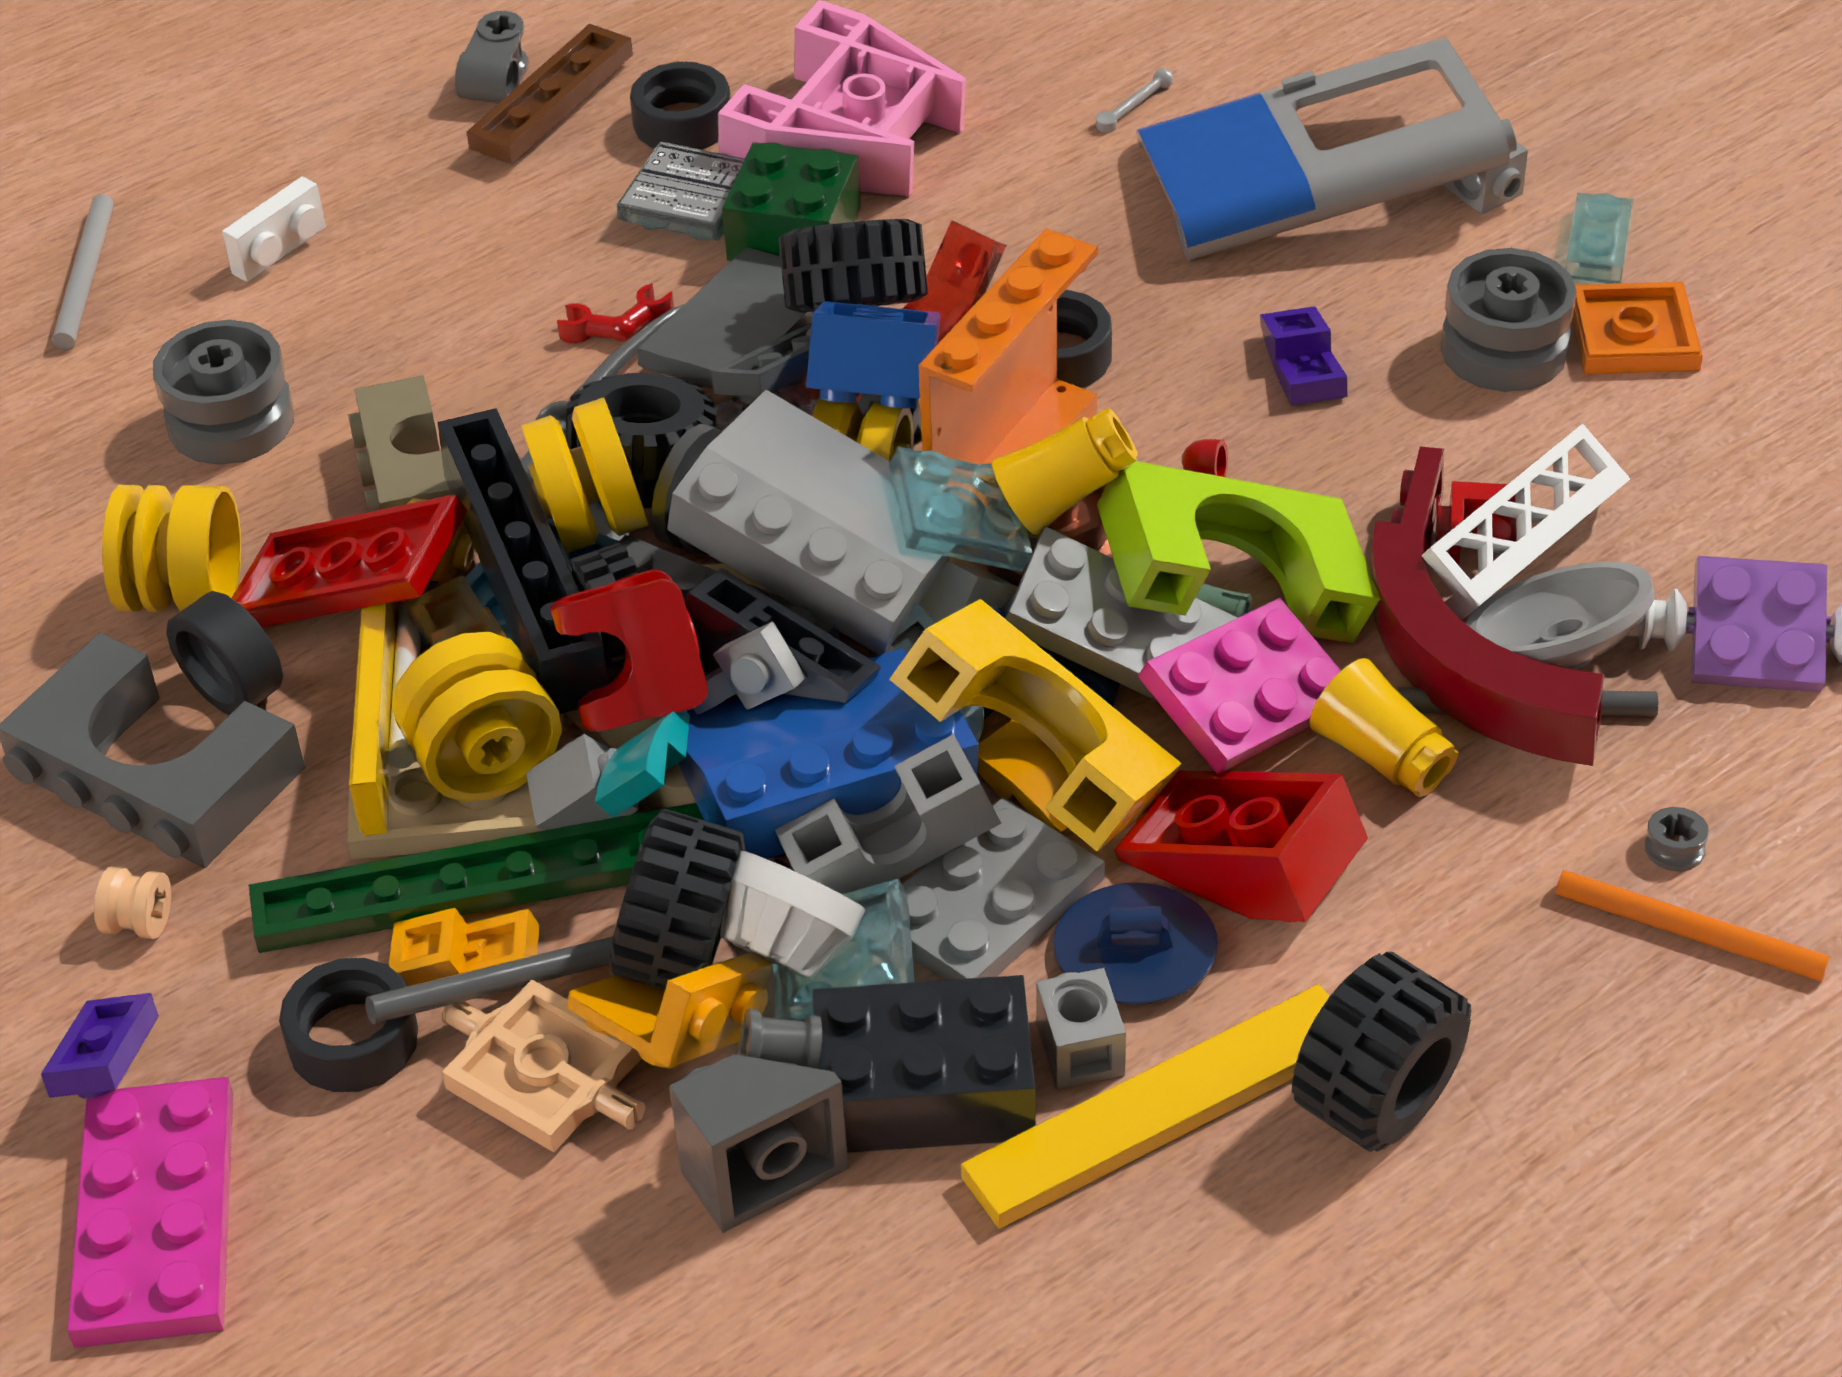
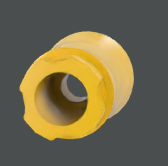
[992,408,1138,535]
[1309,658,1459,798]

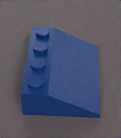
[661,648,979,859]

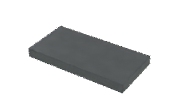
[638,247,814,389]

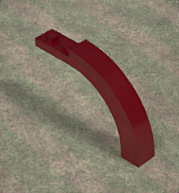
[1372,446,1604,766]

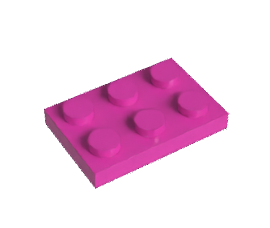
[1137,598,1341,775]

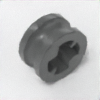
[1645,807,1709,872]

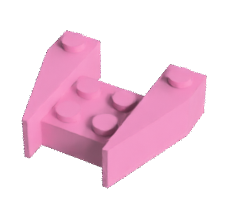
[718,0,966,197]

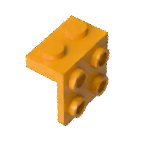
[566,952,773,1069]

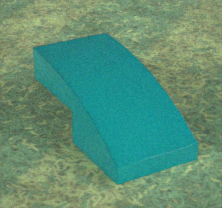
[595,711,690,818]

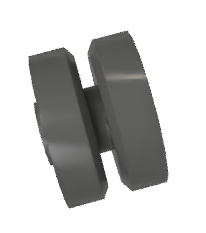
[1441,248,1577,392]
[153,319,294,465]

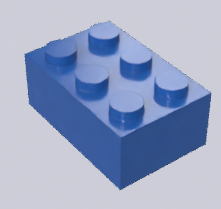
[806,301,941,409]

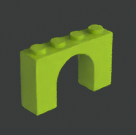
[1097,461,1380,643]

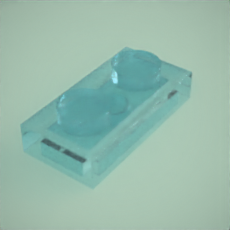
[1565,193,1633,284]

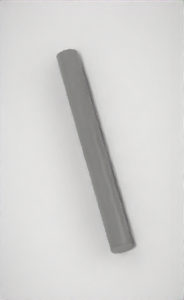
[52,195,114,350]

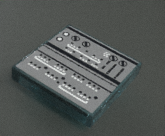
[617,142,745,241]

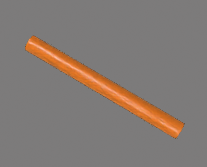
[1555,869,1831,982]

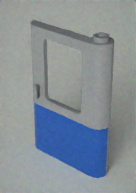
[1136,37,1517,261]

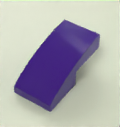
[1260,306,1348,406]

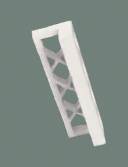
[1421,424,1630,620]

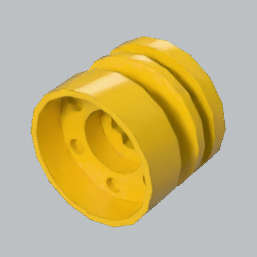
[102,485,242,612]

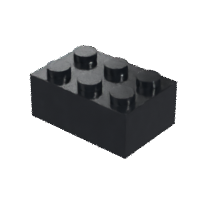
[812,975,1036,1153]

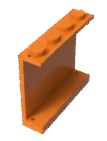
[918,228,1098,551]

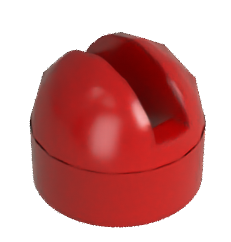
[1181,439,1228,477]

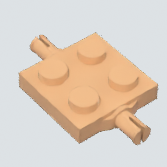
[442,980,645,1152]

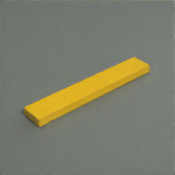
[349,601,399,836]
[961,984,1329,1229]

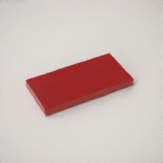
[232,495,468,627]

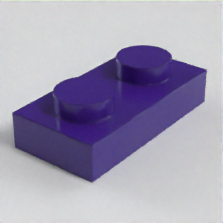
[41,993,159,1099]

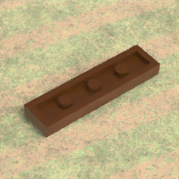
[466,24,633,164]

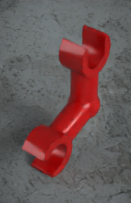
[557,283,674,343]

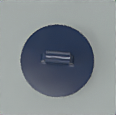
[1054,883,1218,1005]

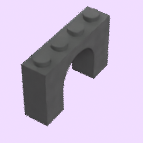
[0,632,305,868]

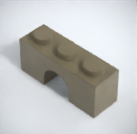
[348,375,452,512]

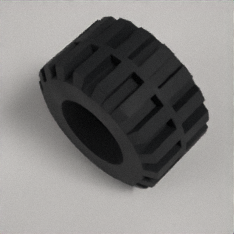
[778,219,928,313]
[566,373,716,508]
[610,808,746,990]
[1292,951,1472,1152]

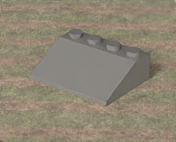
[667,390,978,655]

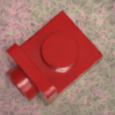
[1435,481,1517,566]

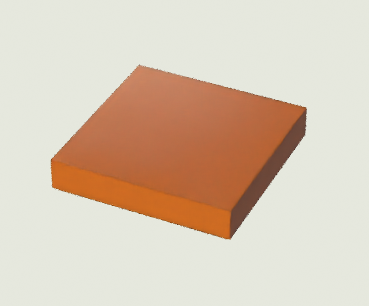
[1572,282,1703,374]

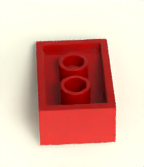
[1114,770,1368,922]

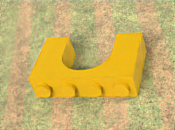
[889,599,1182,851]

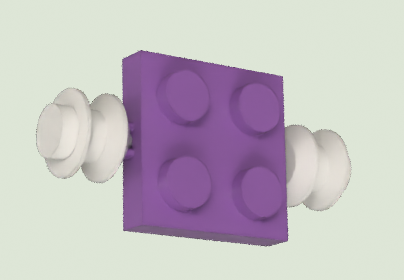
[1628,556,1842,692]

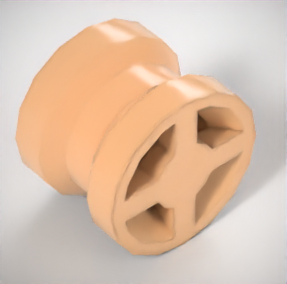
[94,867,171,939]

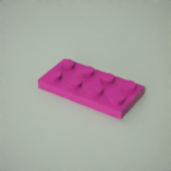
[68,1077,233,1348]

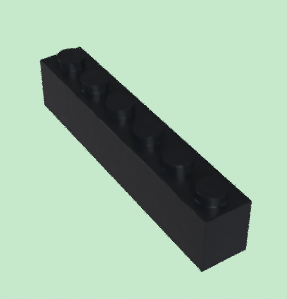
[437,408,607,714]

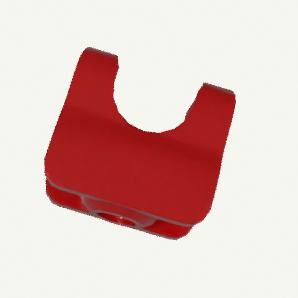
[550,570,708,731]

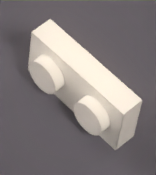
[222,176,326,282]

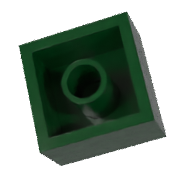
[722,142,861,261]

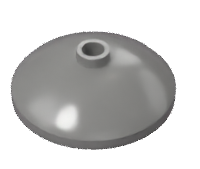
[1466,562,1655,670]

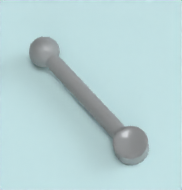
[1096,68,1174,133]

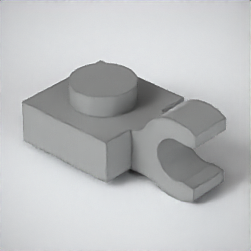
[693,622,806,714]

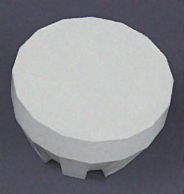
[720,851,865,979]

